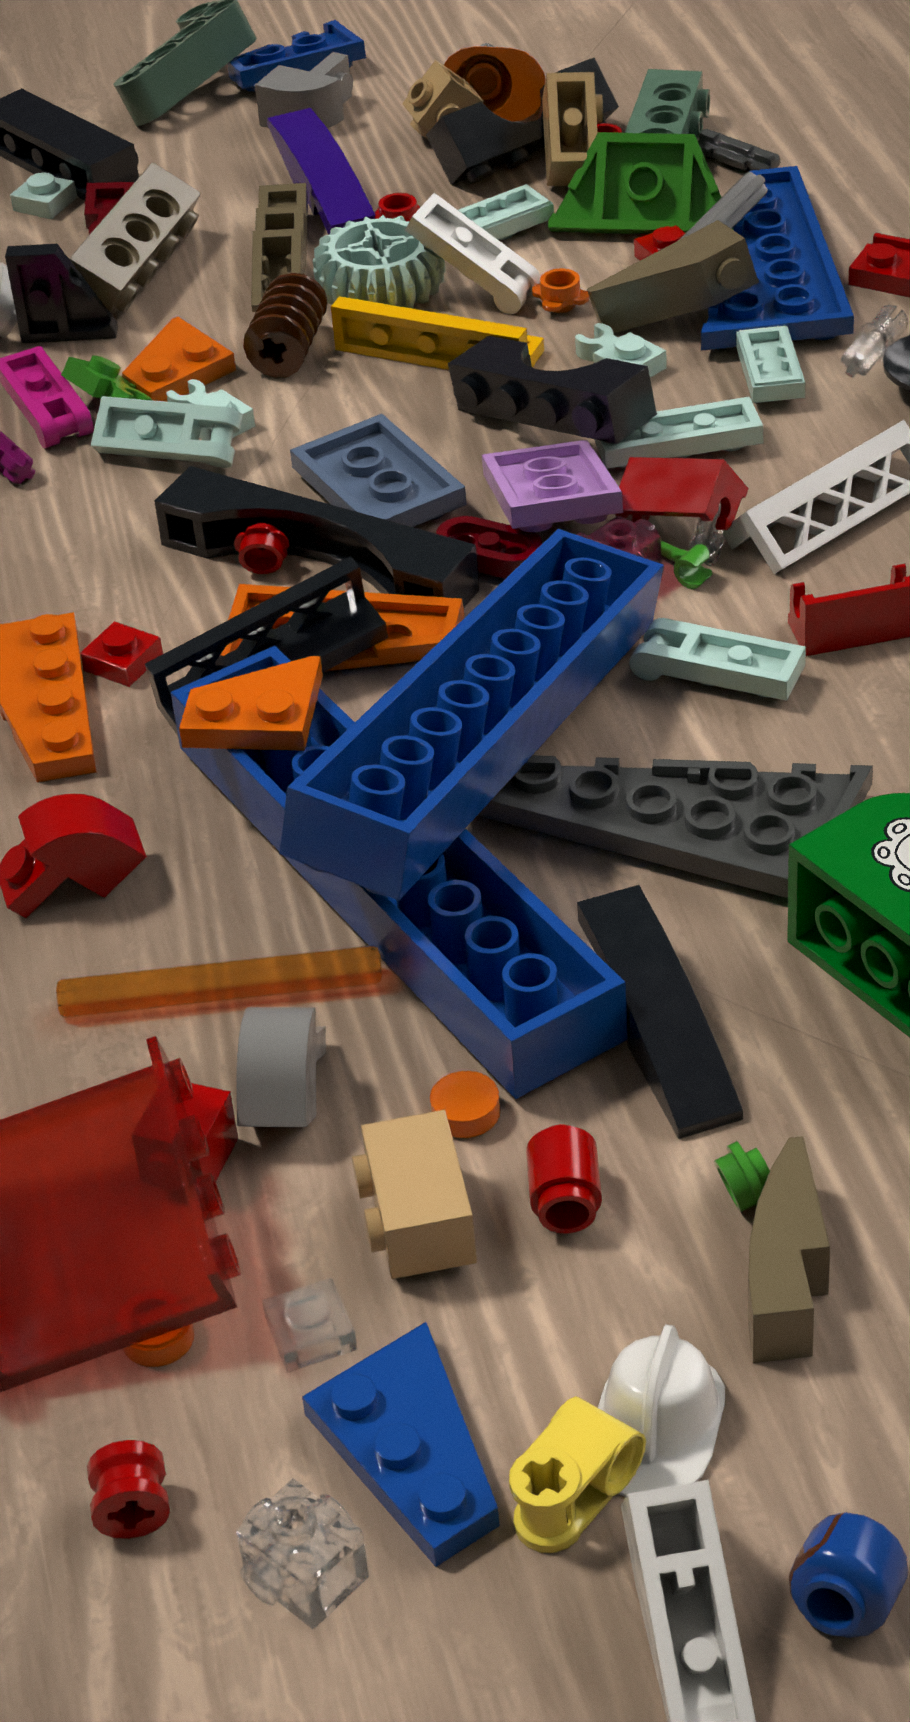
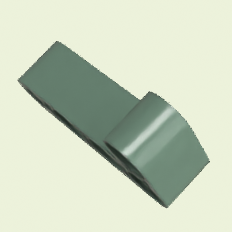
[114,0,257,126]

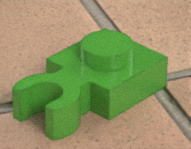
[61,355,152,400]

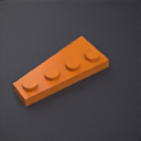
[0,612,97,782]

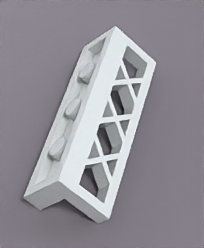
[720,420,910,575]

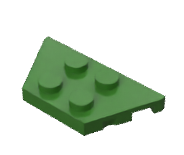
[548,132,733,234]

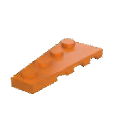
[221,584,465,671]

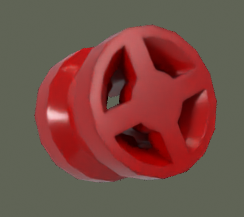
[87,1440,170,1539]

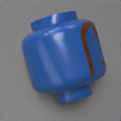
[789,1512,908,1638]

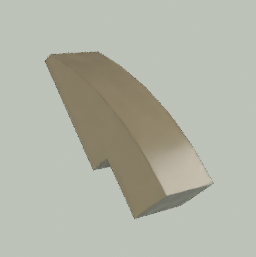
[748,1136,830,1363]

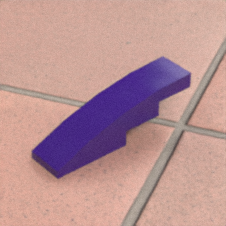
[267,107,375,235]

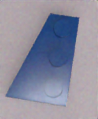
[227,20,366,91]
[302,1322,500,1567]

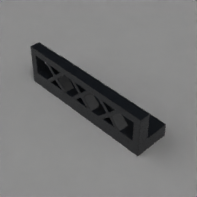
[145,556,388,736]

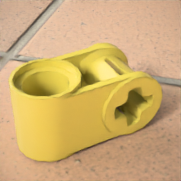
[509,1396,646,1553]

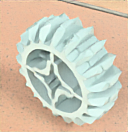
[313,215,446,309]

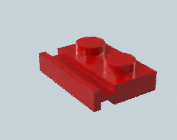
[848,233,910,298]

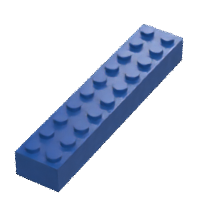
[279,529,664,900]
[171,646,628,1099]

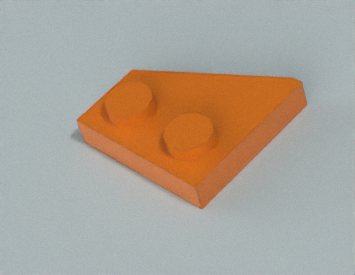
[122,316,236,402]
[179,656,323,751]

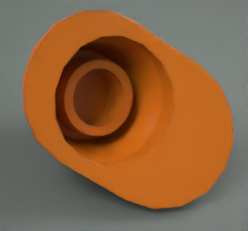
[443,46,546,122]

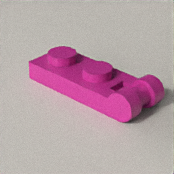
[0,346,94,449]

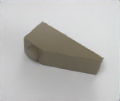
[587,220,759,333]

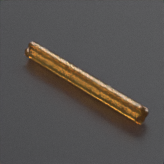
[56,945,382,1018]

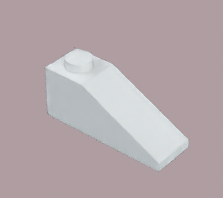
[621,1480,756,1722]

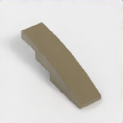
[251,183,308,312]

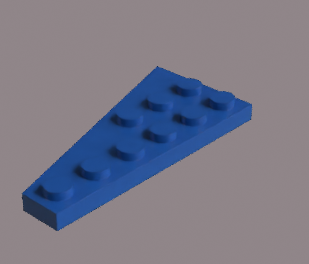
[701,166,854,351]

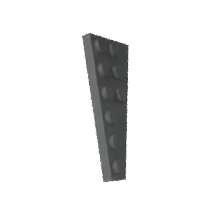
[477,755,873,898]

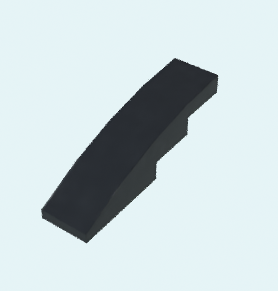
[577,885,743,1139]

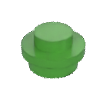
[714,1141,770,1212]

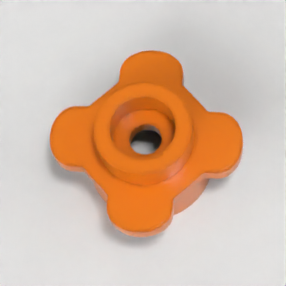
[532,268,589,313]

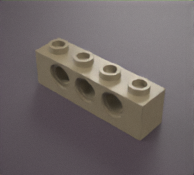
[69,162,201,316]

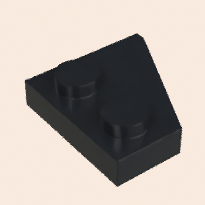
[5,244,118,344]

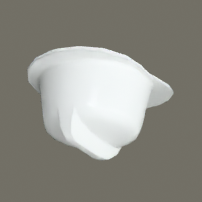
[598,1324,725,1497]

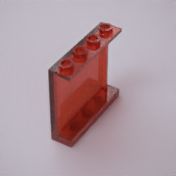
[0,1036,241,1392]

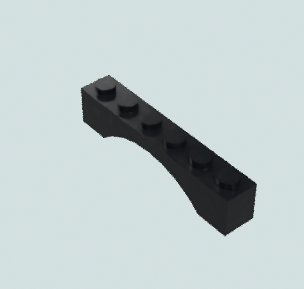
[154,466,479,607]

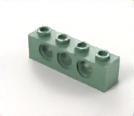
[625,69,710,140]

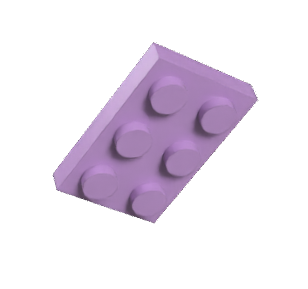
[482,440,623,532]

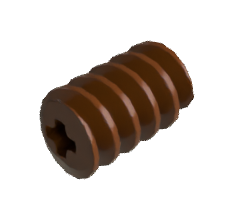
[243,273,328,378]

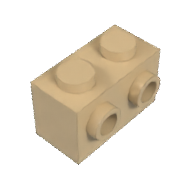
[542,72,603,186]
[352,1110,477,1279]

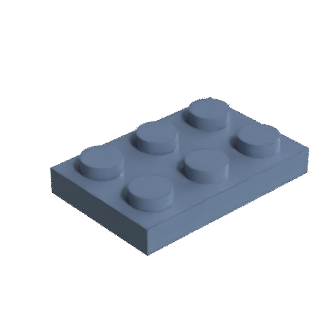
[290,414,467,527]

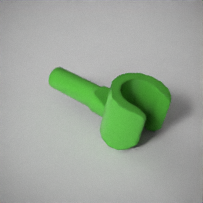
[651,539,713,589]

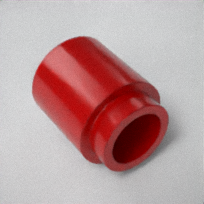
[526,1124,602,1234]

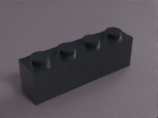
[0,88,139,201]

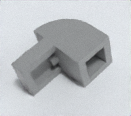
[255,52,353,128]
[236,1007,326,1127]

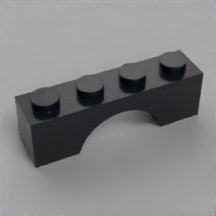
[426,57,619,185]
[448,336,657,444]

